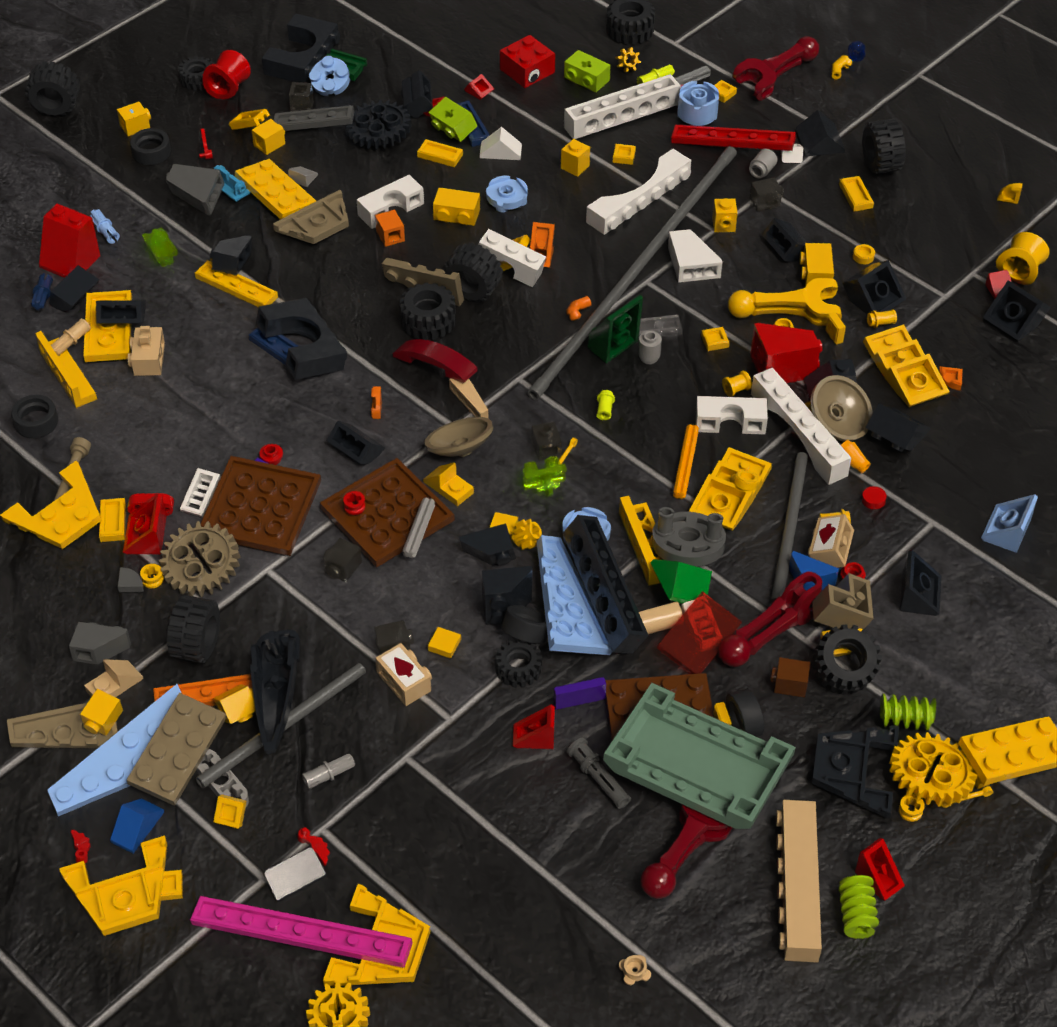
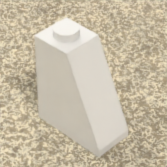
[668,229,722,283]

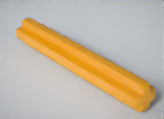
[673,424,699,499]

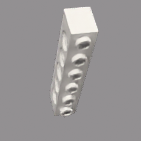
[564,74,681,139]

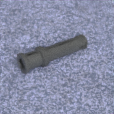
[567,737,631,809]

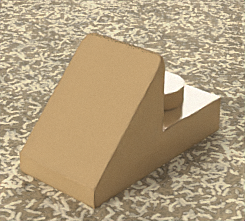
[84,659,143,697]

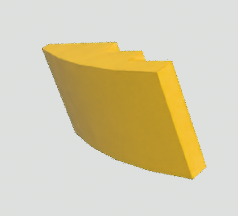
[863,325,950,407]
[689,447,772,531]

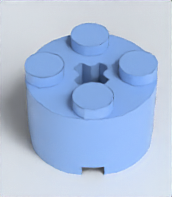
[677,81,719,126]

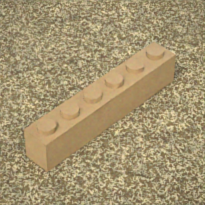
[776,800,822,962]

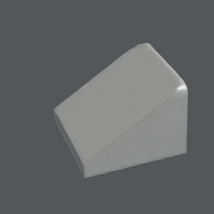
[288,166,318,187]

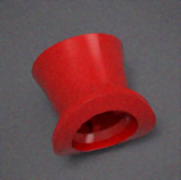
[203,50,251,99]

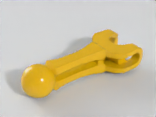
[728,278,842,326]

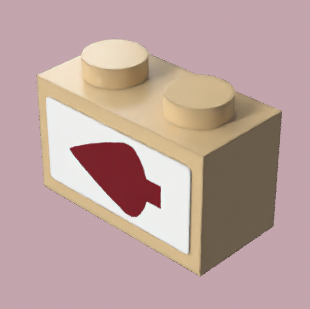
[808,514,854,568]
[376,643,432,706]

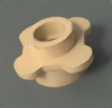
[619,955,651,985]

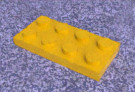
[235,159,316,220]
[83,290,132,362]
[958,716,1057,785]

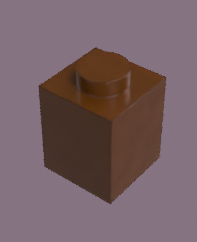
[771,657,810,697]

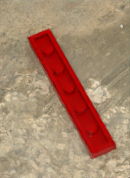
[671,125,796,151]

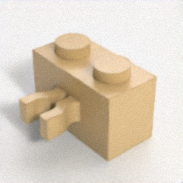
[128,326,165,376]

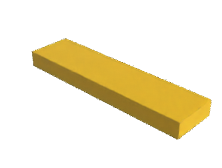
[195,260,278,307]

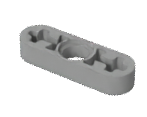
[196,749,249,807]

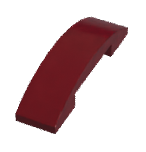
[392,339,478,383]

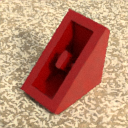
[513,705,555,749]
[855,838,905,901]

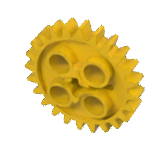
[889,732,977,807]

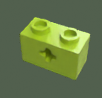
[564,50,610,92]
[428,97,477,142]

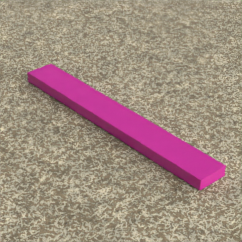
[190,896,413,968]

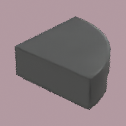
[118,567,144,592]

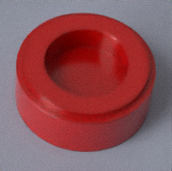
[862,486,887,509]

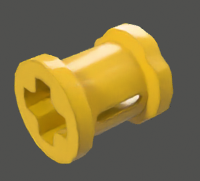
[722,371,752,397]

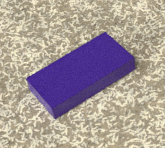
[554,677,606,710]

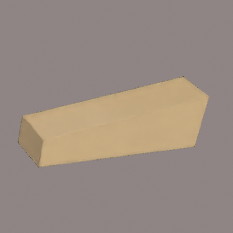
[449,378,488,418]

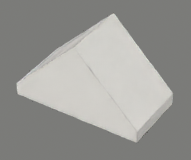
[480,127,522,160]

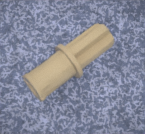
[51,318,91,356]

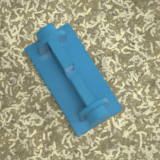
[214,165,251,201]

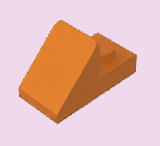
[530,222,555,268]

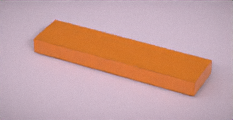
[154,674,253,706]

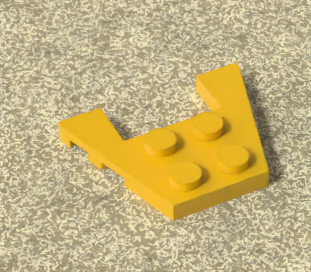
[0,461,102,549]
[59,835,167,936]
[323,884,430,986]

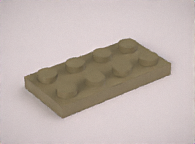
[127,692,226,806]

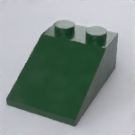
[588,295,643,364]

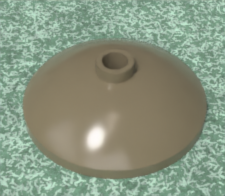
[811,375,873,441]
[425,417,493,457]

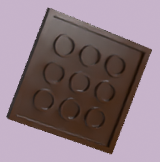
[201,456,321,556]
[320,458,455,568]
[605,673,714,741]

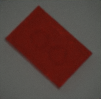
[657,591,742,674]

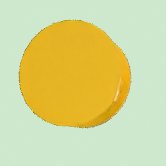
[996,232,1049,285]

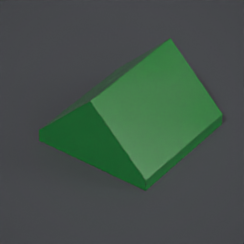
[650,559,712,603]

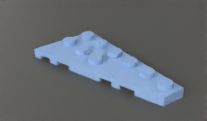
[537,535,612,655]
[47,684,181,816]

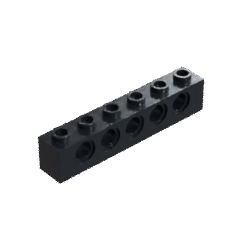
[563,515,649,654]

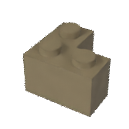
[813,573,874,629]

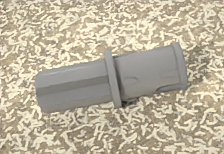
[302,754,355,790]

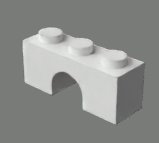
[357,175,424,229]
[479,229,546,287]
[696,396,768,434]

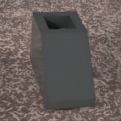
[69,622,131,665]

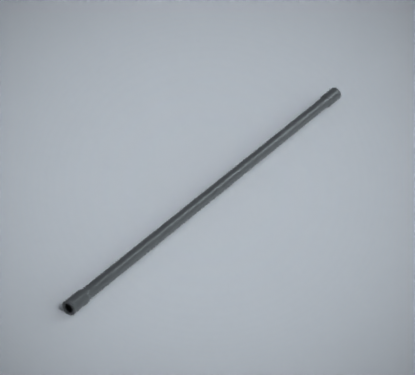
[527,146,737,400]

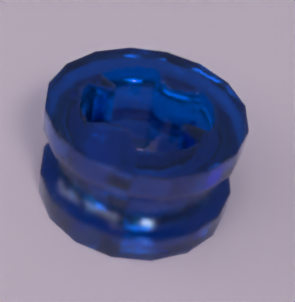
[848,41,866,62]

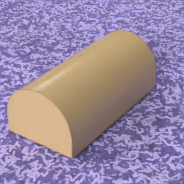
[639,602,683,635]

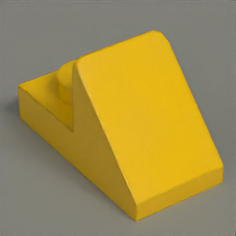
[423,463,474,507]

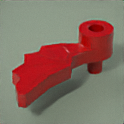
[199,129,213,160]
[297,827,330,866]
[71,830,90,864]

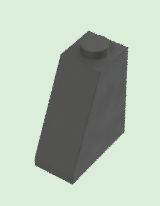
[166,164,225,216]

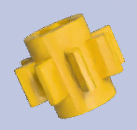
[615,47,641,72]
[512,519,542,550]

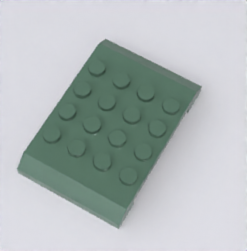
[603,683,796,829]

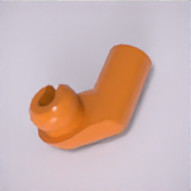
[566,296,591,321]

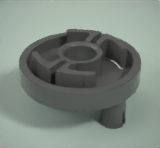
[652,507,726,567]

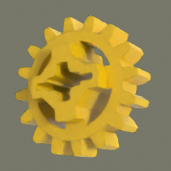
[306,981,370,1027]

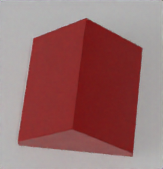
[123,493,167,554]

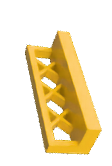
[35,331,97,408]
[619,496,664,586]

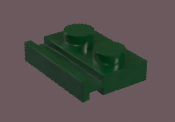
[326,49,367,81]

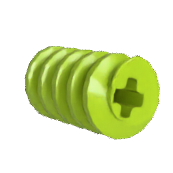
[880,693,936,731]
[839,875,879,939]

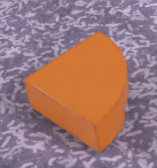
[939,366,962,391]
[371,386,382,419]

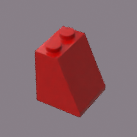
[39,203,100,278]
[750,323,822,383]

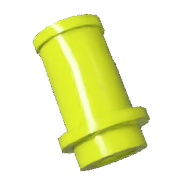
[597,390,615,420]

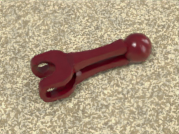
[732,36,819,101]
[718,571,822,667]
[640,804,733,899]

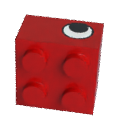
[500,35,555,88]

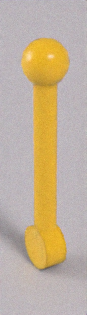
[550,438,578,474]
[941,786,993,808]

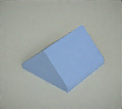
[981,494,1038,553]

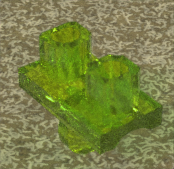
[142,227,178,267]
[523,456,567,497]

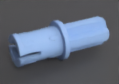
[90,209,120,244]

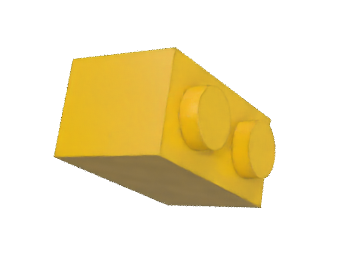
[433,188,480,226]
[800,243,834,287]

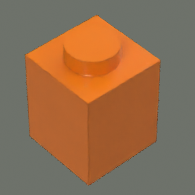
[375,210,405,247]

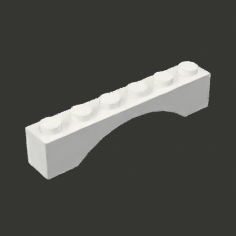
[586,149,691,235]
[751,367,851,485]

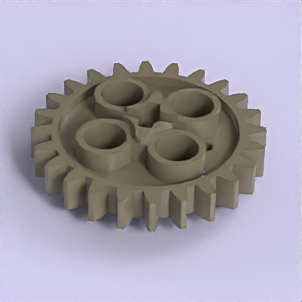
[159,521,241,597]

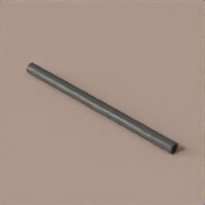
[771,452,808,604]
[196,663,366,788]

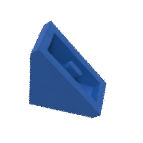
[789,551,839,591]
[110,798,164,854]

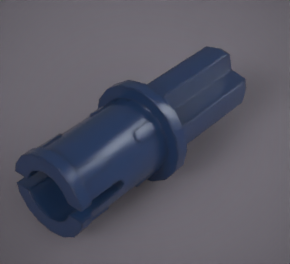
[31,273,53,310]

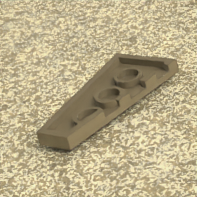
[382,258,464,306]
[7,703,118,748]

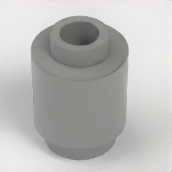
[749,149,777,178]
[638,331,662,364]

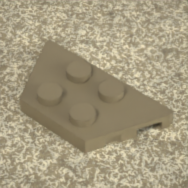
[273,190,349,244]

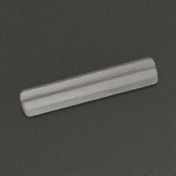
[403,497,435,558]

